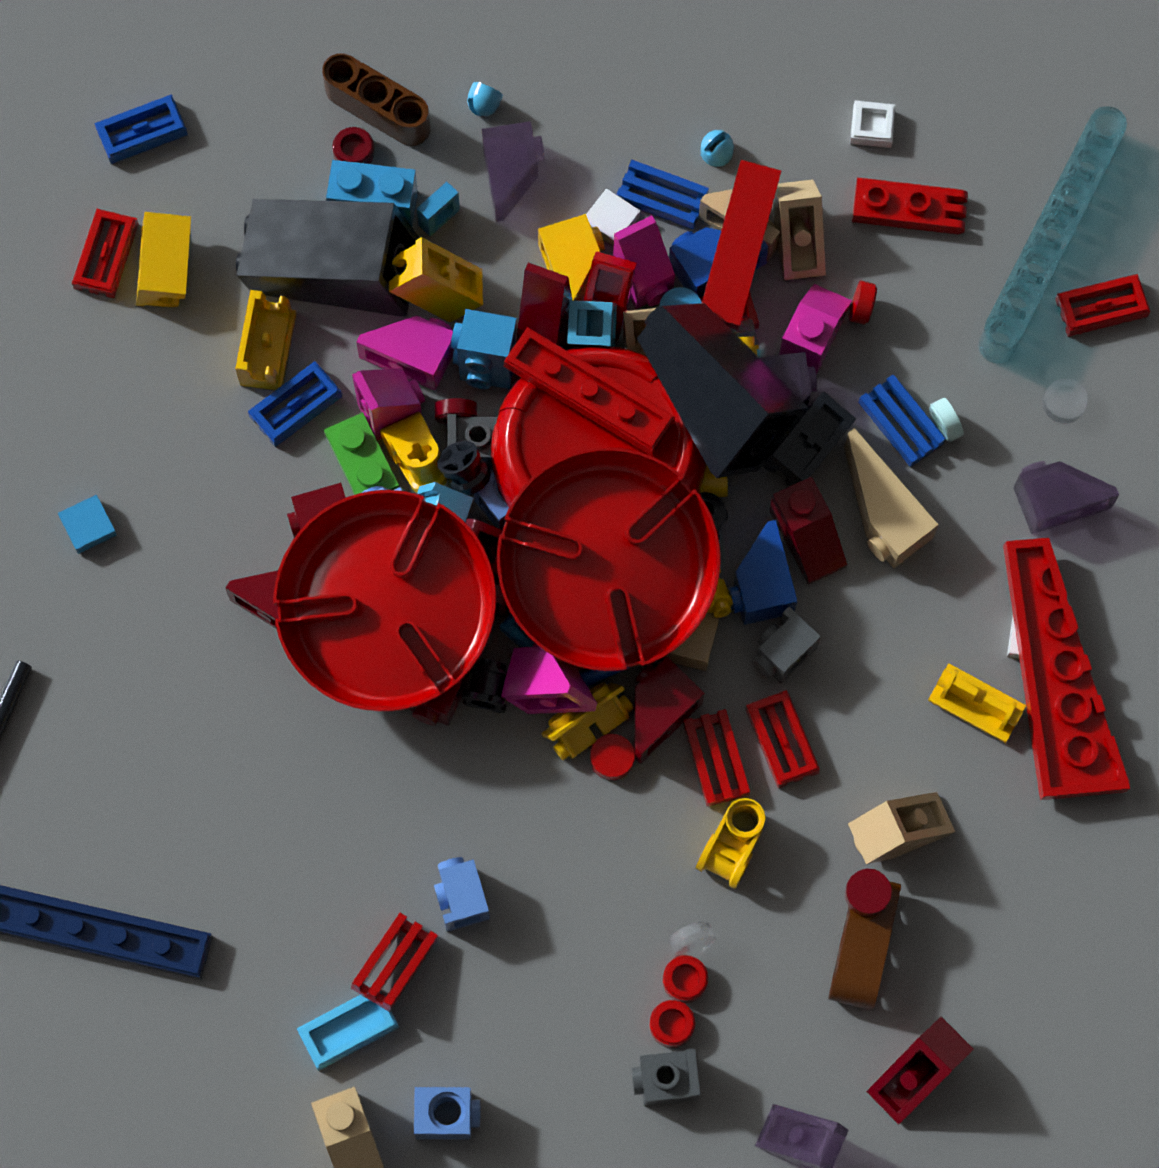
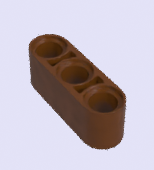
[322,53,430,146]
[828,881,901,1011]

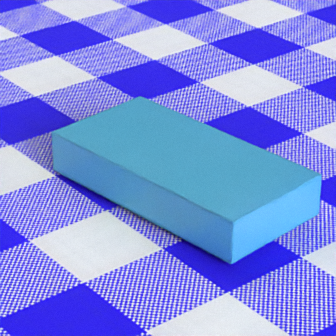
[297,991,399,1071]

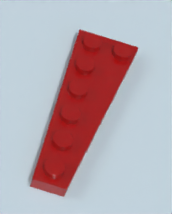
[1003,537,1130,800]

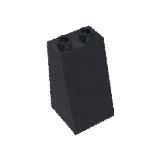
[236,199,420,317]
[637,303,808,478]

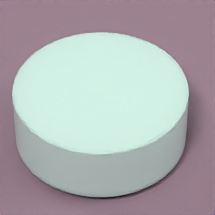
[929,397,964,442]

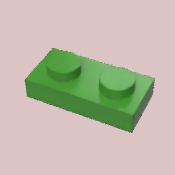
[324,412,399,495]

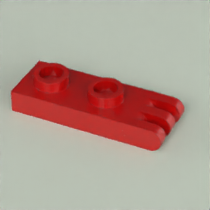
[852,177,968,234]

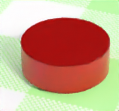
[849,280,877,325]
[590,734,635,780]
[662,955,708,1003]
[649,1000,695,1048]

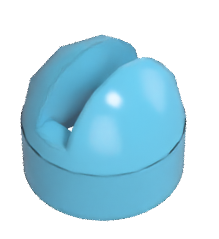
[467,82,503,117]
[700,130,734,167]

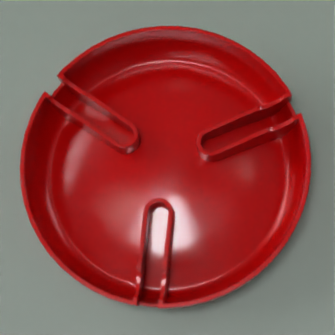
[491,346,707,507]
[497,447,720,671]
[273,490,496,712]

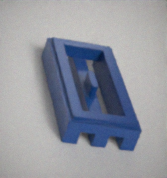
[94,94,188,164]
[616,159,709,229]
[248,361,342,447]
[858,374,946,467]

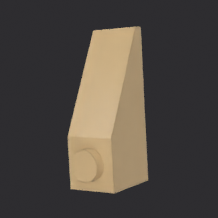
[844,428,938,568]

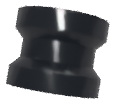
[437,441,491,496]

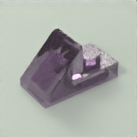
[755,1104,849,1168]

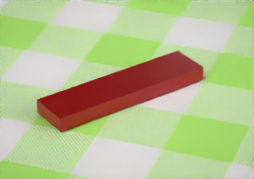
[702,160,782,330]
[504,327,675,456]

